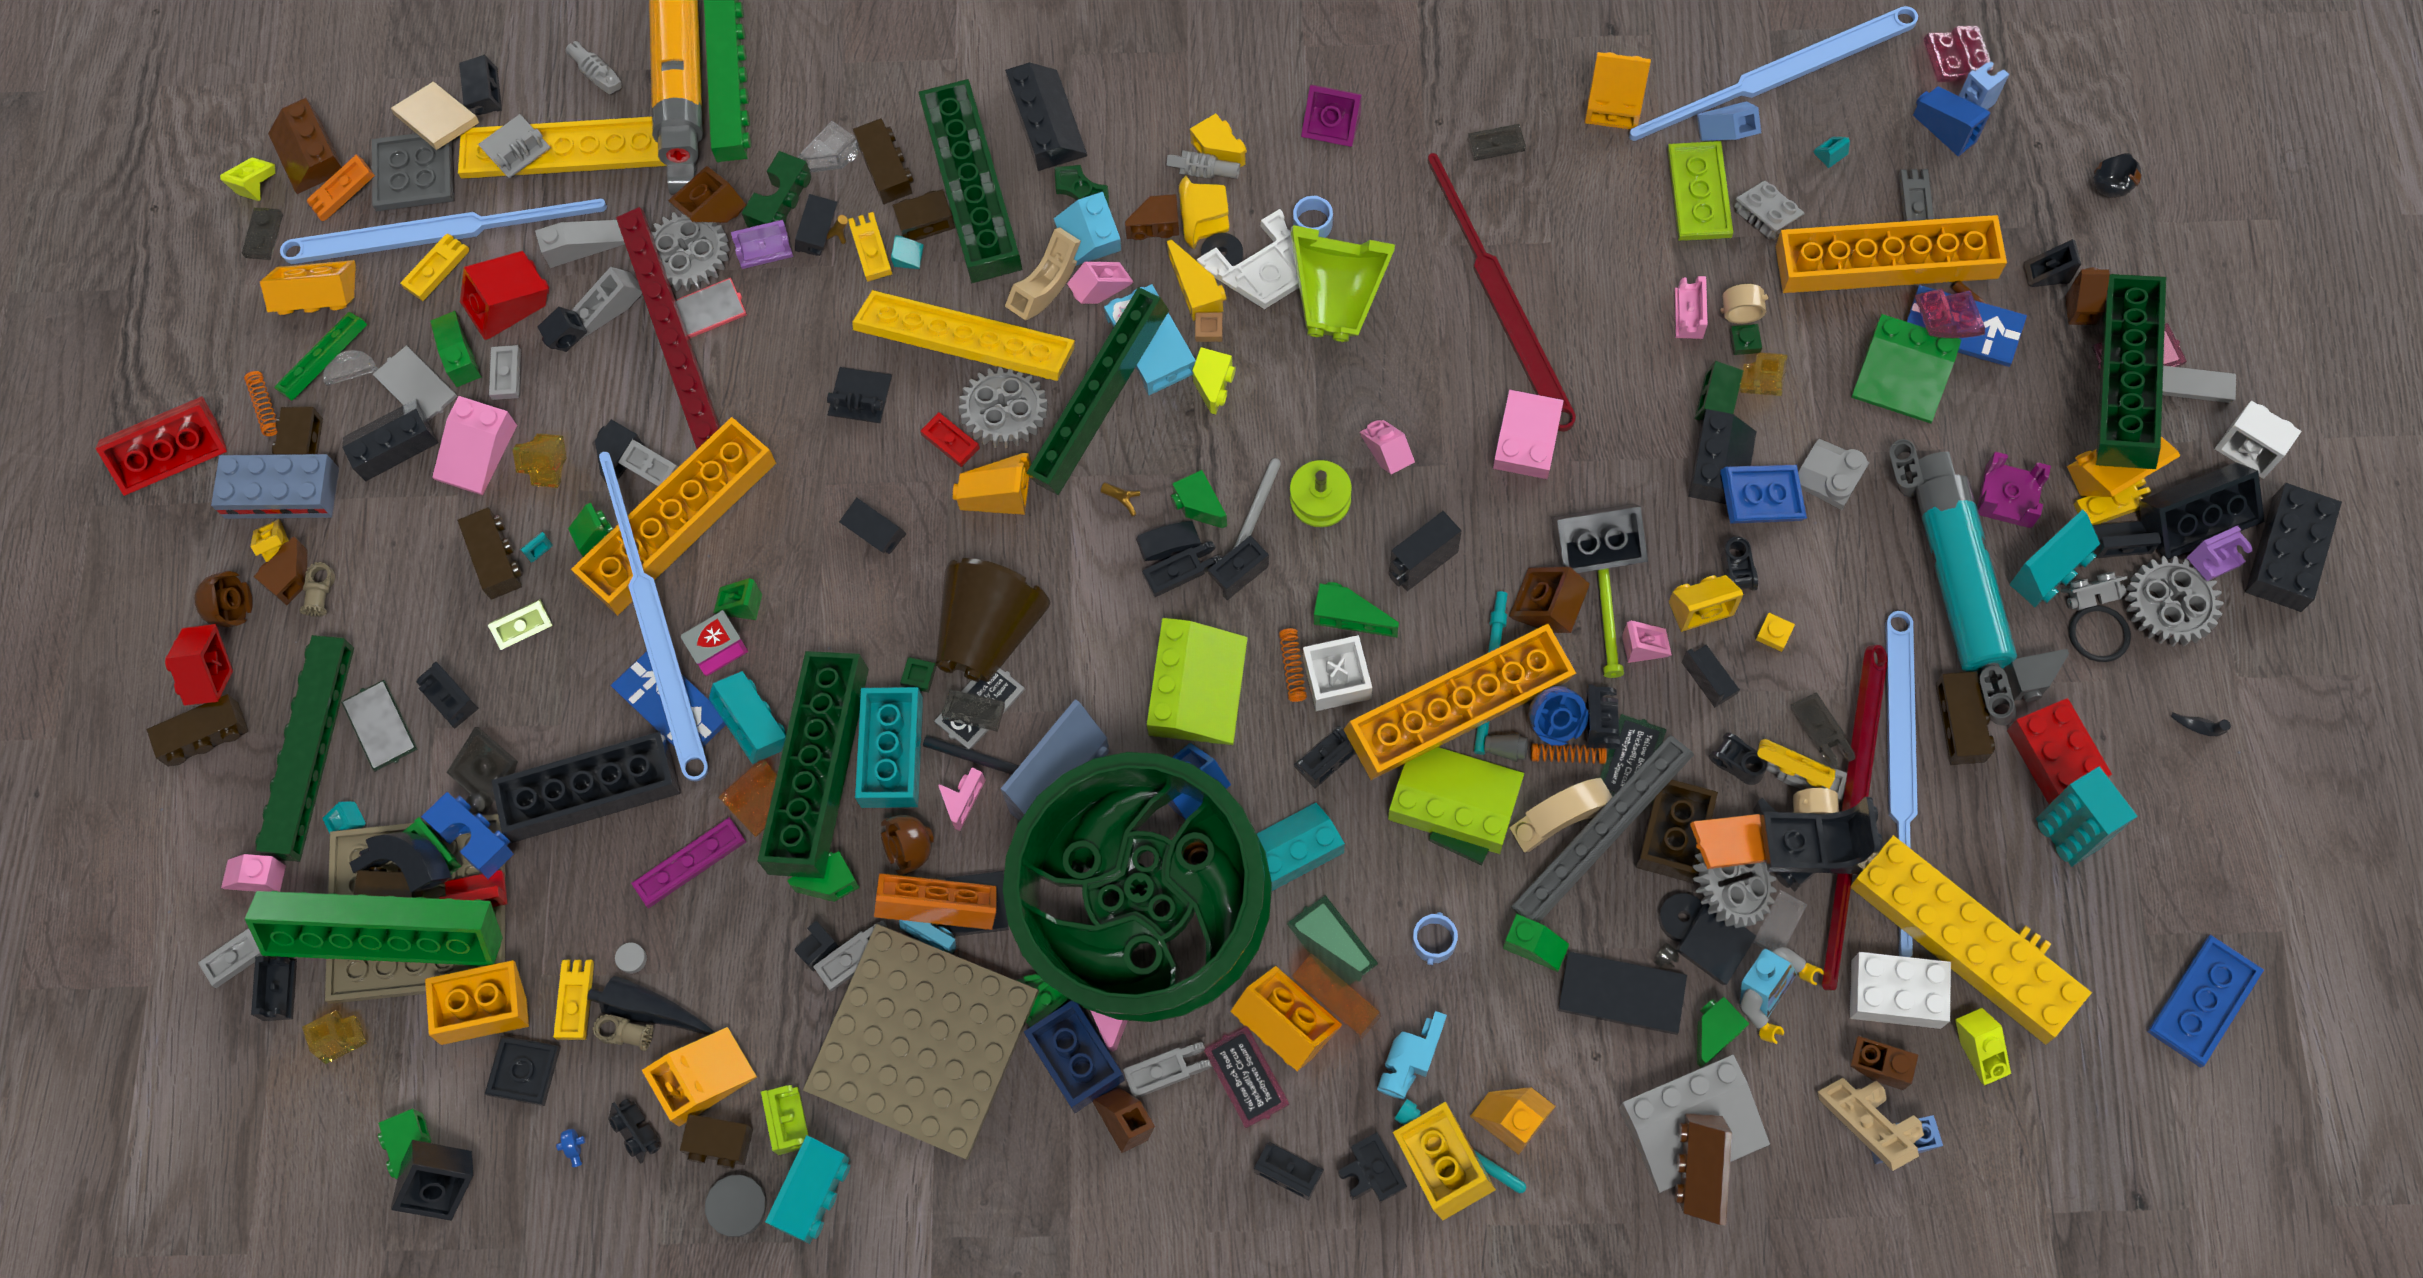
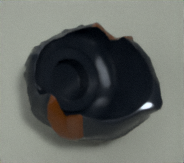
[2093,153,2142,198]

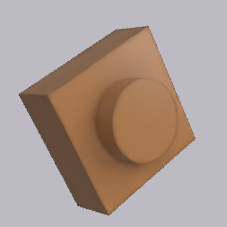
[1195,313,1223,342]

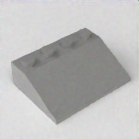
[1618,1055,1770,1193]

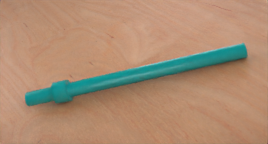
[1474,591,1508,755]

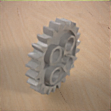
[651,212,730,291]
[959,367,1047,448]
[2125,556,2224,647]
[1693,853,1777,928]

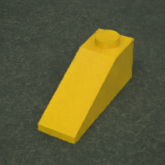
[1167,240,1226,321]

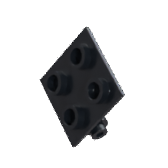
[827,367,892,423]

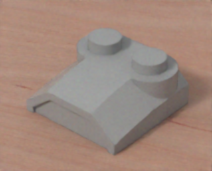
[1798,439,1870,510]

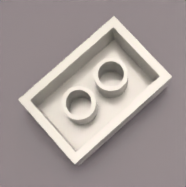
[1850,952,1951,1029]

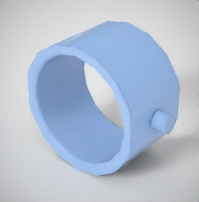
[1293,196,1333,238]
[1412,912,1458,965]

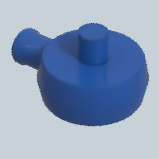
[556,1129,585,1167]

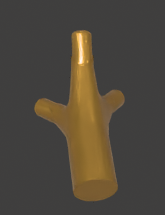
[826,215,848,244]
[1101,483,1141,516]

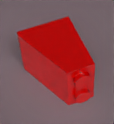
[460,251,549,340]

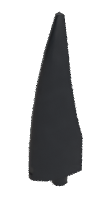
[587,976,715,1035]

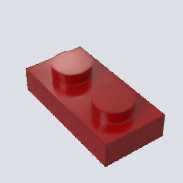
[920,412,980,467]

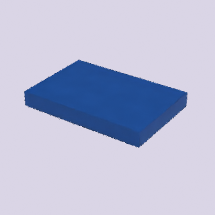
[1720,465,1807,524]

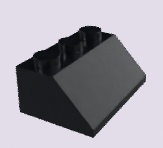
[342,399,439,482]
[1688,409,1757,504]
[1551,503,1648,573]

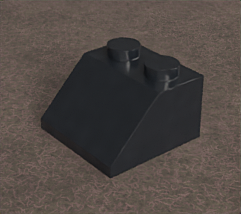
[391,1140,474,1221]

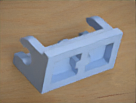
[1959,62,2009,110]

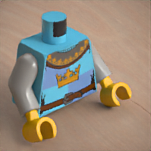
[1740,947,1824,1044]

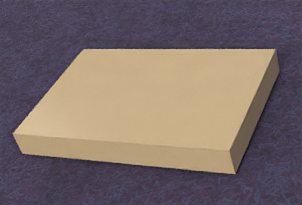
[391,82,479,150]

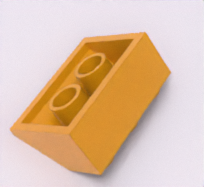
[260,260,356,315]
[2067,436,2180,497]
[425,960,529,1045]
[1230,966,1342,1072]

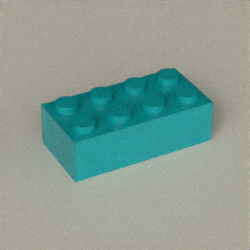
[855,687,923,808]
[2036,766,2138,867]

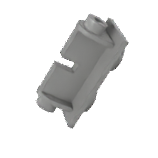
[2061,572,2127,611]

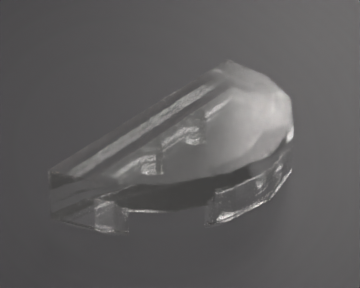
[323,350,378,386]

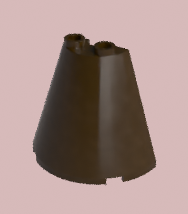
[936,558,1051,682]

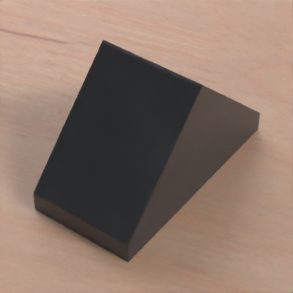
[2024,239,2081,287]

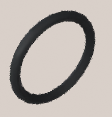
[2069,606,2131,662]

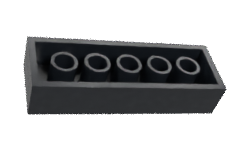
[491,731,680,843]

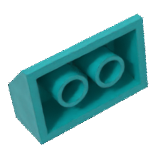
[2009,509,2100,607]
[1257,803,1345,891]
[765,1135,851,1244]

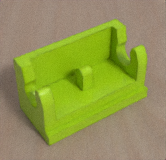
[761,1085,809,1155]

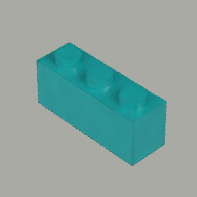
[709,671,786,764]

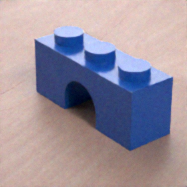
[421,792,514,879]

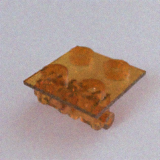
[718,760,777,837]

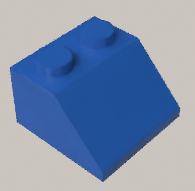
[1168,743,1231,820]

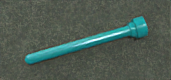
[1395,1099,1526,1194]

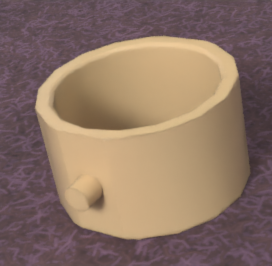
[1721,284,1768,324]
[1793,788,1839,814]

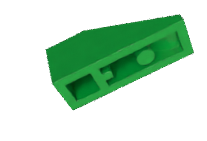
[430,311,482,387]
[1314,582,1399,638]

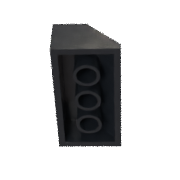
[1005,62,1087,171]
[2139,462,2265,560]

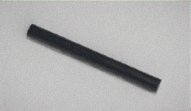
[923,736,1020,775]

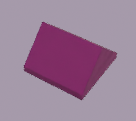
[1301,85,1362,147]

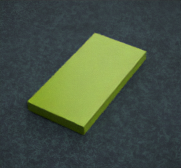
[1667,141,1733,241]

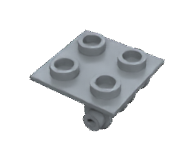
[478,114,551,178]
[1734,181,1805,240]

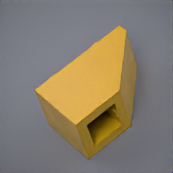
[1190,113,1247,167]

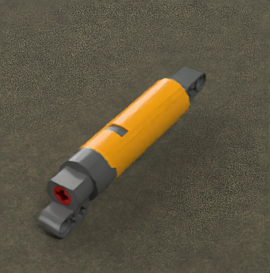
[649,0,703,195]

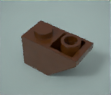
[1125,194,1179,240]
[2065,267,2110,325]
[253,536,308,605]
[1850,1036,1918,1090]
[1092,1088,1155,1153]

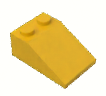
[1393,1102,1496,1220]

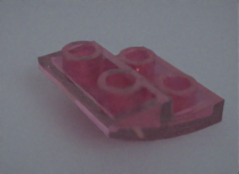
[1923,26,1994,82]
[1915,289,1985,338]

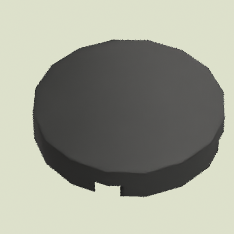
[705,1175,767,1237]

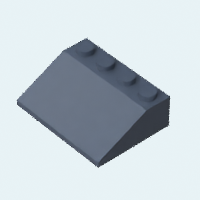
[1001,699,1109,821]

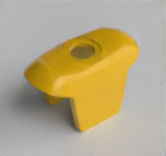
[1178,176,1229,249]

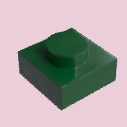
[1729,324,1762,355]
[900,657,937,693]

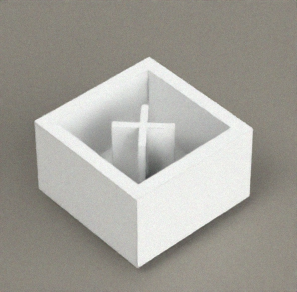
[2215,401,2302,479]
[1303,635,1372,711]

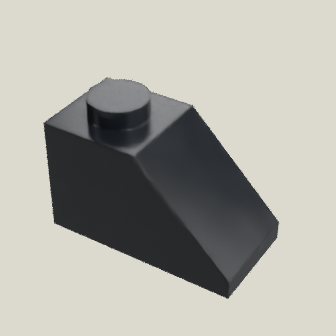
[595,419,644,484]

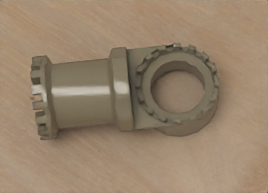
[300,562,335,617]
[593,1014,654,1051]

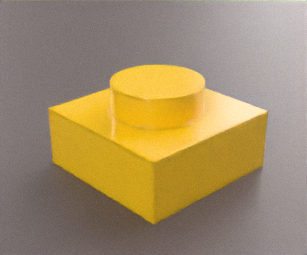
[1756,613,1795,652]

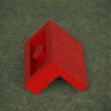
[439,870,507,907]

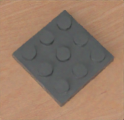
[372,133,454,211]

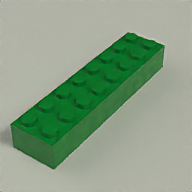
[245,891,503,966]

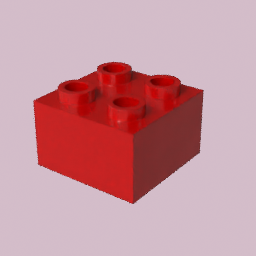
[165,624,233,706]

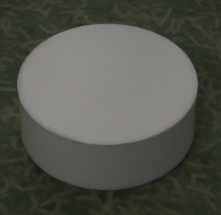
[615,943,647,974]

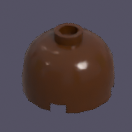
[195,571,253,627]
[881,815,934,875]

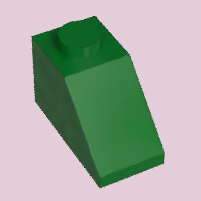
[1170,470,1227,528]
[1503,914,1569,972]
[1697,997,1750,1068]

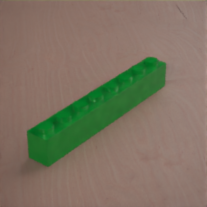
[704,0,751,162]

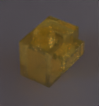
[1740,353,1787,396]
[512,433,567,488]
[302,1010,367,1064]

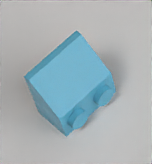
[1054,192,1121,266]

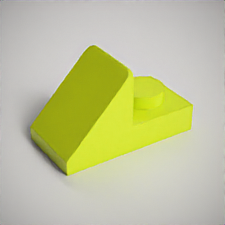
[220,157,275,201]

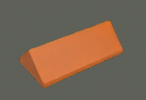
[874,873,996,930]

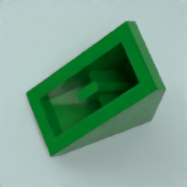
[713,578,762,620]

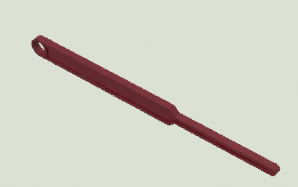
[1427,153,1576,432]
[1822,645,1887,990]

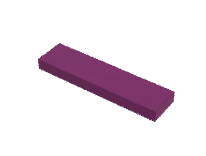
[631,817,746,909]

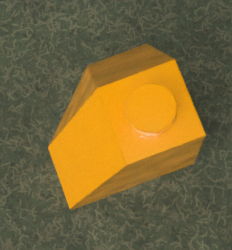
[953,453,1031,515]
[1470,1087,1556,1155]

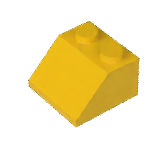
[1669,575,1744,632]

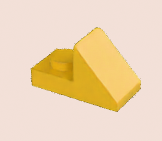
[250,519,289,562]

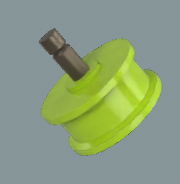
[1290,460,1352,527]

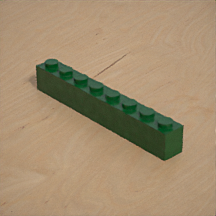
[1026,287,1169,496]
[255,635,354,862]

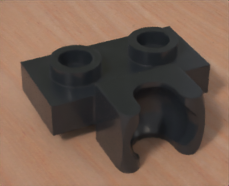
[1338,1132,1407,1203]

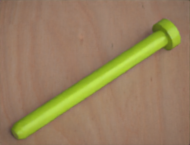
[1598,568,1624,678]

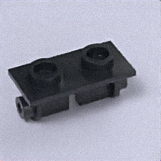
[608,1099,661,1164]

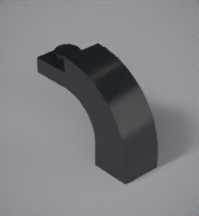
[349,832,452,892]

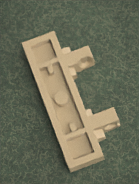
[1818,1078,1924,1171]

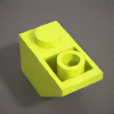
[1192,347,1236,415]
[1955,1008,2011,1086]

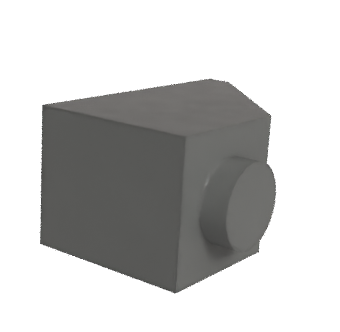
[2004,649,2069,702]

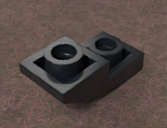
[1136,521,1201,562]

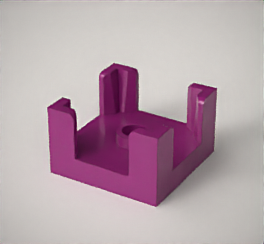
[1977,452,2051,529]

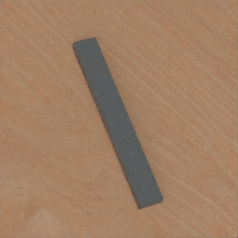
[1511,735,1694,923]

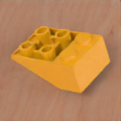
[1585,52,1651,130]
[642,1027,757,1127]

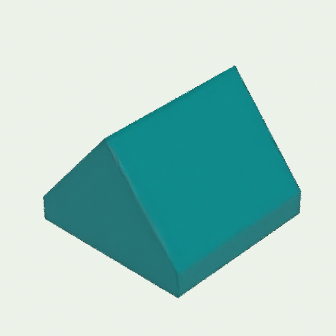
[1813,137,1850,168]

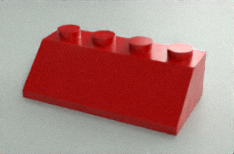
[95,396,227,496]

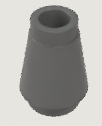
[1485,733,1528,762]

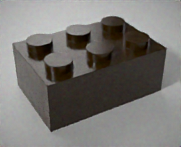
[1636,780,1718,884]

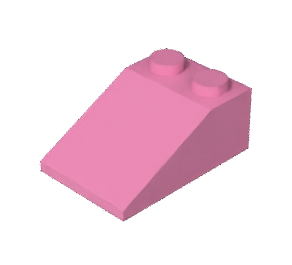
[1493,390,1564,479]
[432,396,517,495]

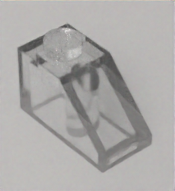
[798,121,860,173]

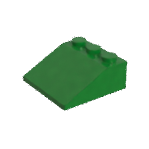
[1851,314,1962,424]

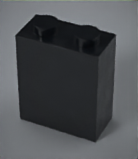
[1389,511,1462,591]

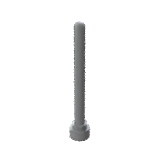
[1233,458,1281,549]

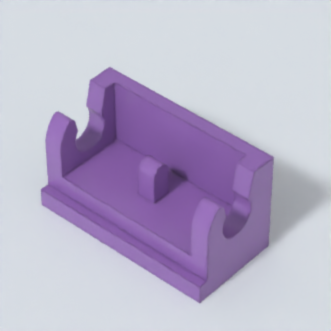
[731,220,793,269]
[2187,526,2252,581]

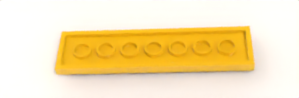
[458,117,667,179]
[853,290,1075,381]

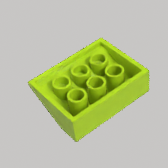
[1147,618,1248,745]
[1388,747,1524,854]

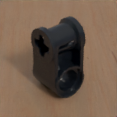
[1721,536,1758,591]
[1709,732,1768,785]

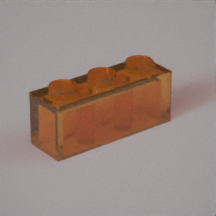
[1292,953,1382,1039]

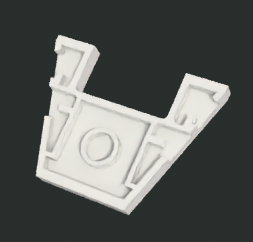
[1197,209,1299,309]

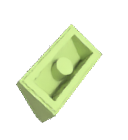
[488,599,552,650]

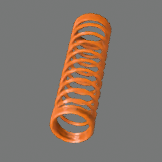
[244,371,277,436]
[1279,628,1307,702]
[1531,743,1607,764]

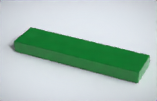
[274,312,367,401]

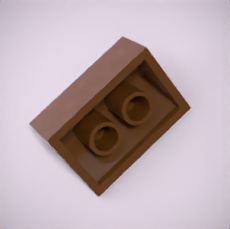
[268,98,342,194]
[1675,1114,1732,1225]

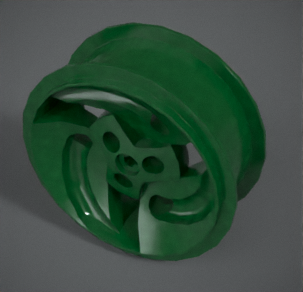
[1003,752,1272,1022]

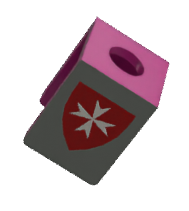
[681,610,748,676]

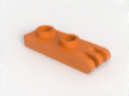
[307,155,375,221]

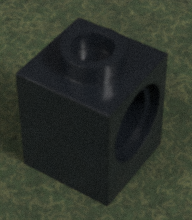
[537,306,587,352]

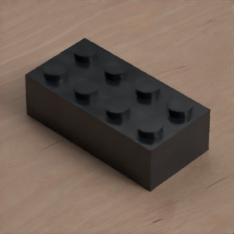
[2245,483,2342,612]

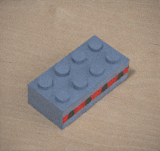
[211,454,339,519]

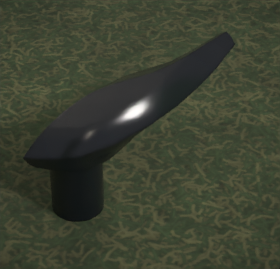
[2171,712,2231,736]

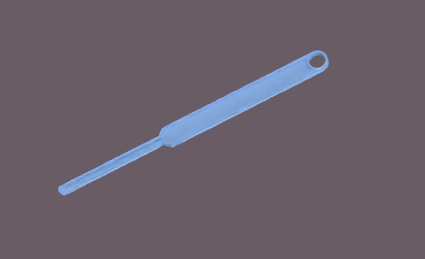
[1629,6,1918,141]
[280,199,607,264]
[599,452,708,781]
[1885,611,1917,957]

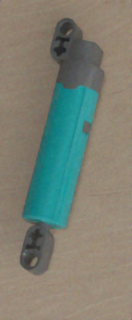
[1890,439,2017,725]

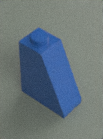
[1913,86,1991,156]

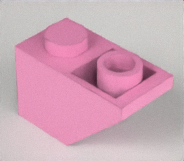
[1360,420,1415,474]

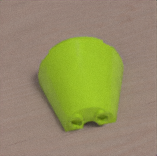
[1290,225,1395,342]

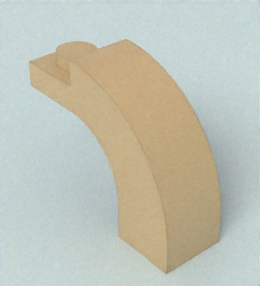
[1005,227,1081,320]
[1510,778,1612,853]

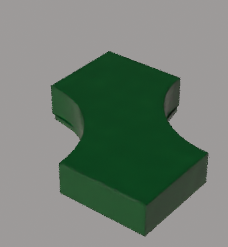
[1055,165,1110,209]

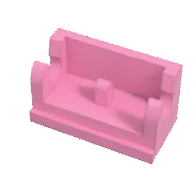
[1674,276,1707,339]

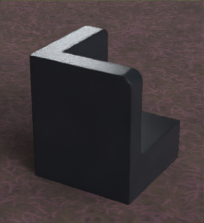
[795,921,839,972]

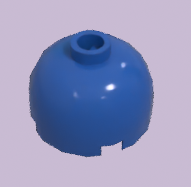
[1528,686,1589,746]

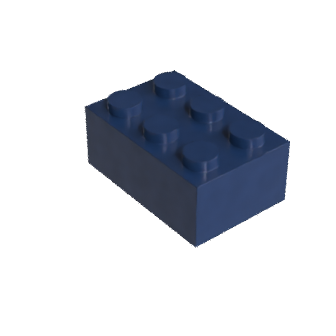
[1024,1001,1125,1114]

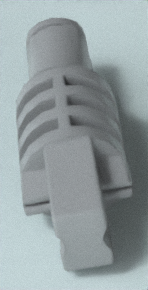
[566,41,622,94]
[1166,150,1240,179]

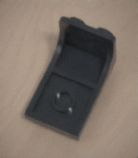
[1760,797,1883,874]

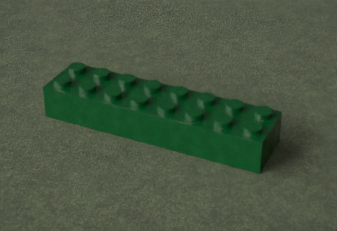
[918,79,1023,284]
[2096,274,2166,469]
[757,651,869,879]

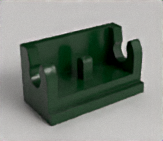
[1694,361,1744,421]

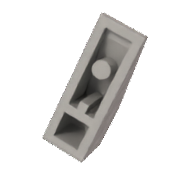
[535,220,625,268]
[572,267,642,341]

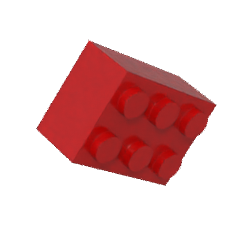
[2007,698,2112,805]

